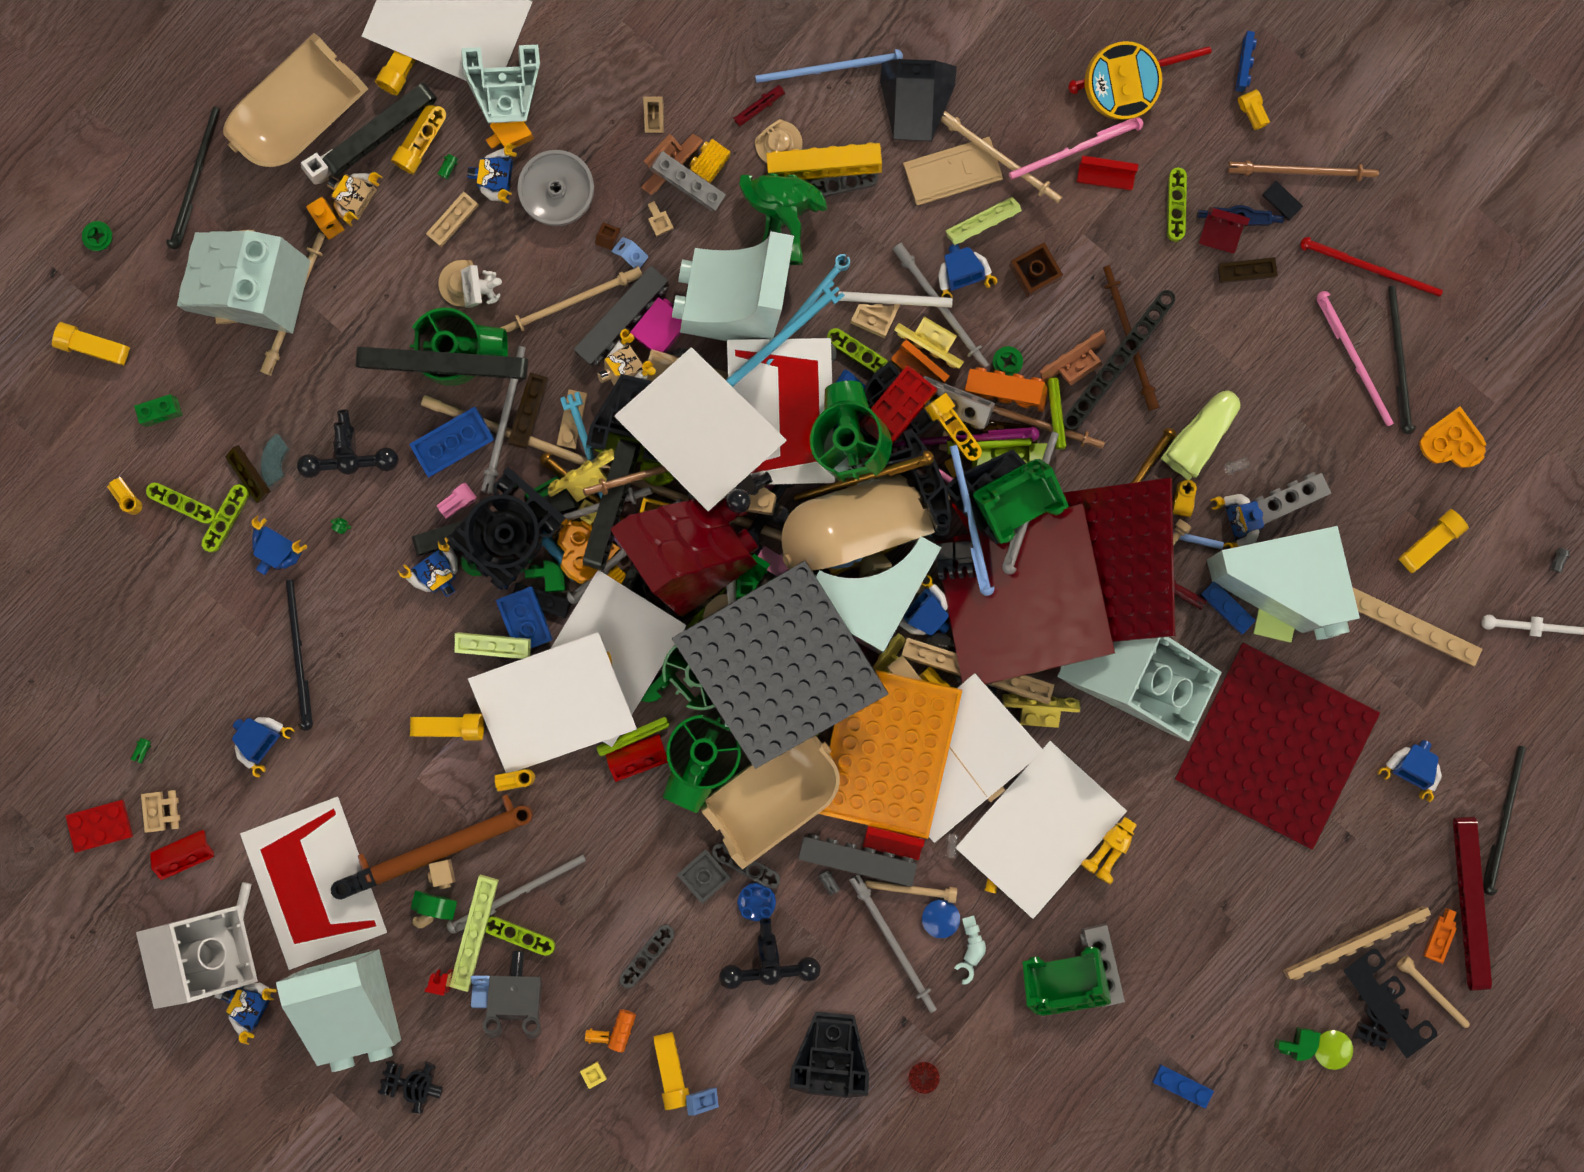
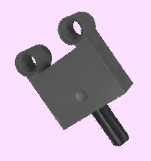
[483,951,542,1039]

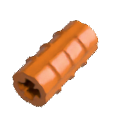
[607,1009,636,1052]

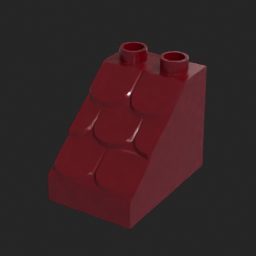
[610,498,758,617]

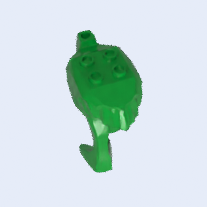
[739,173,827,265]

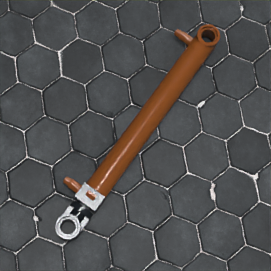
[331,795,533,900]

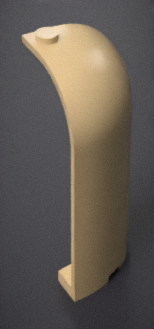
[223,33,368,167]
[782,474,934,570]
[701,735,840,869]

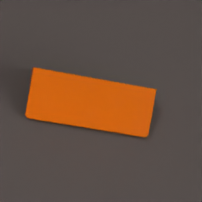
[891,339,949,396]

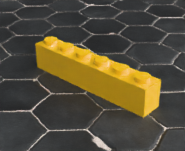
[766,142,882,180]

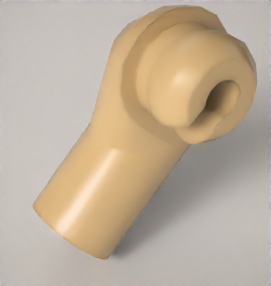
[412,915,434,928]

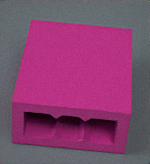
[630,297,682,353]

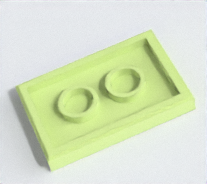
[1253,609,1295,643]

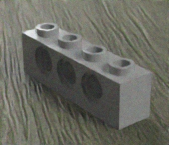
[649,151,726,211]
[923,376,995,429]
[1252,472,1331,524]
[1080,924,1125,1007]

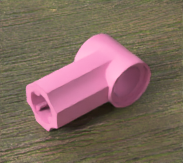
[436,483,477,519]

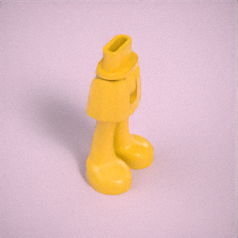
[1081,817,1137,885]

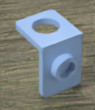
[612,237,648,268]
[471,976,490,1008]

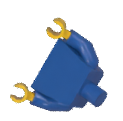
[252,515,307,575]

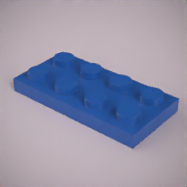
[409,406,495,478]

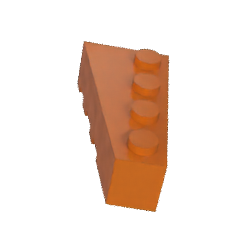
[965,367,1049,412]

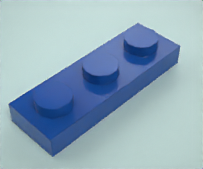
[1235,31,1257,92]
[1200,581,1256,635]
[1152,1064,1214,1109]

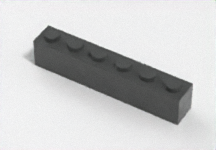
[574,266,669,367]
[798,833,917,887]

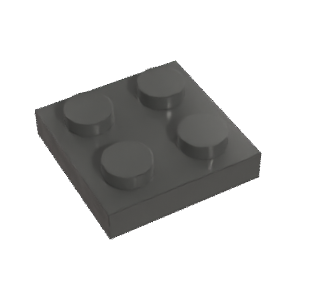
[677,849,731,904]

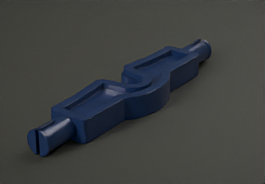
[1197,205,1284,226]

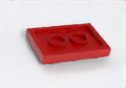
[65,800,133,853]

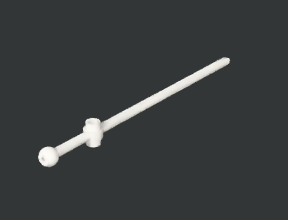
[1482,615,1584,637]

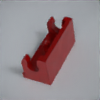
[424,969,454,996]

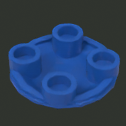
[737,883,776,922]
[922,899,960,938]

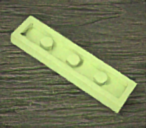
[945,197,1022,245]
[455,632,531,659]

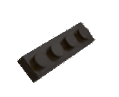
[508,372,548,449]

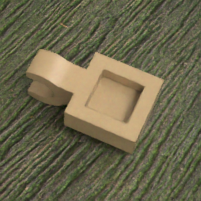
[648,201,674,237]

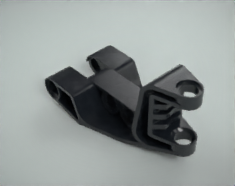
[868,427,952,540]

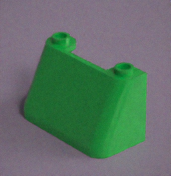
[973,459,1069,544]
[1022,947,1111,1016]

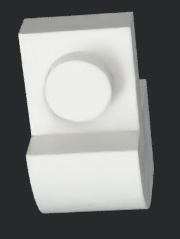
[301,149,333,185]

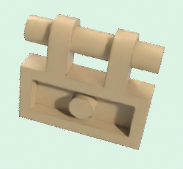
[141,790,181,833]

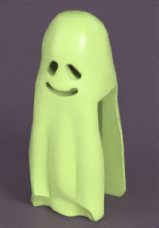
[1161,390,1241,480]

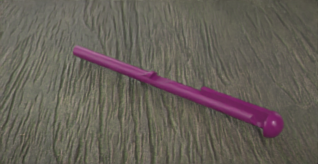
[892,427,1040,447]

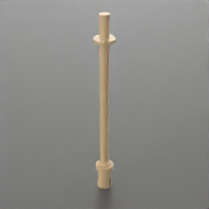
[941,111,1062,203]
[260,232,325,376]
[500,266,642,333]

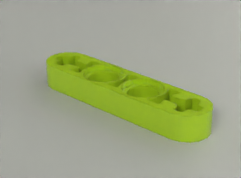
[1167,167,1187,242]
[827,328,888,373]
[146,482,217,524]
[202,484,249,553]
[485,916,555,956]

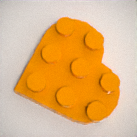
[1419,407,1486,468]
[557,520,620,584]

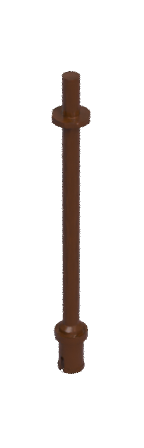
[1103,265,1160,411]

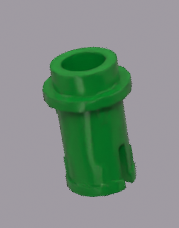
[437,154,458,180]
[130,737,151,763]

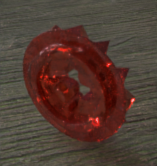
[909,1062,940,1094]

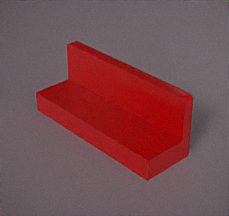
[1077,155,1138,191]
[606,734,668,782]
[863,825,925,860]
[150,830,214,880]

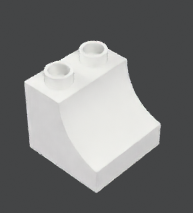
[136,905,258,1009]

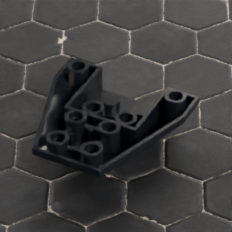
[880,59,957,142]

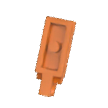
[1423,908,1457,964]

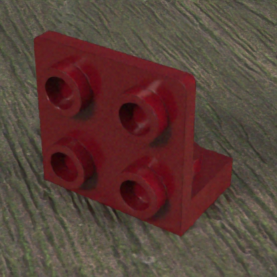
[1198,207,1250,253]

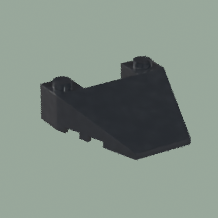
[853,361,937,444]
[586,374,661,464]

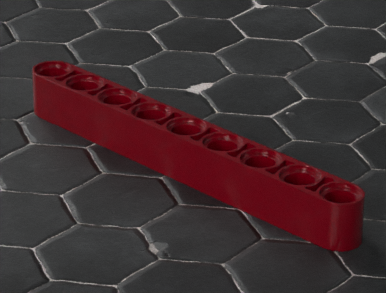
[1453,816,1492,991]

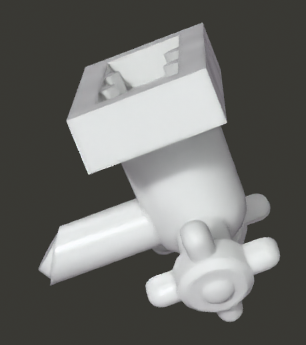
[461,265,502,308]

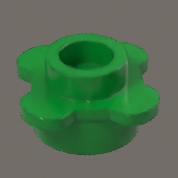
[330,517,351,534]

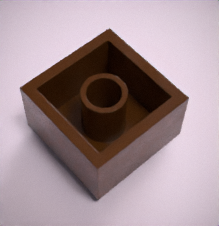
[1009,242,1063,298]

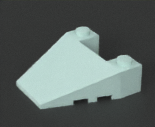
[461,45,540,123]

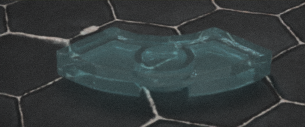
[261,434,290,487]

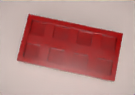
[859,365,938,444]

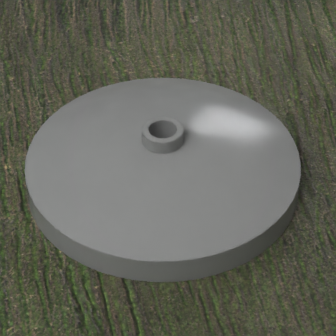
[518,150,594,226]

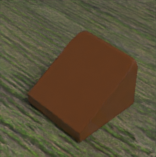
[595,222,621,250]

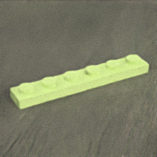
[449,874,499,992]

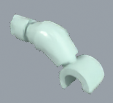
[954,916,986,984]

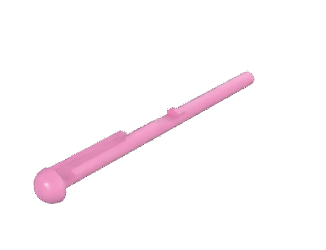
[1009,117,1143,180]
[1316,291,1394,427]

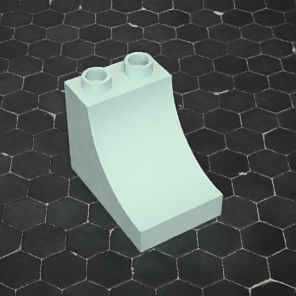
[672,231,794,341]
[816,536,941,654]

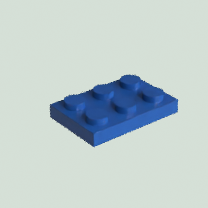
[495,586,553,648]

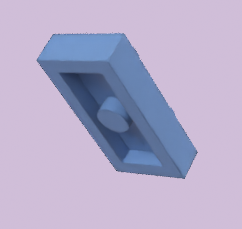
[686,1088,719,1116]

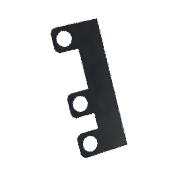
[1343,948,1437,1059]

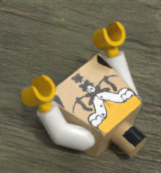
[327,172,382,226]
[597,329,656,386]

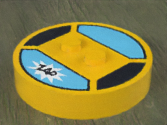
[1085,41,1162,120]

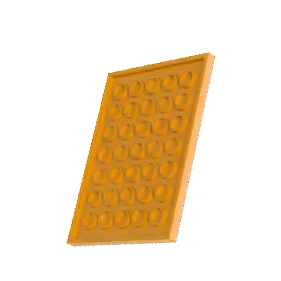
[818,670,962,839]

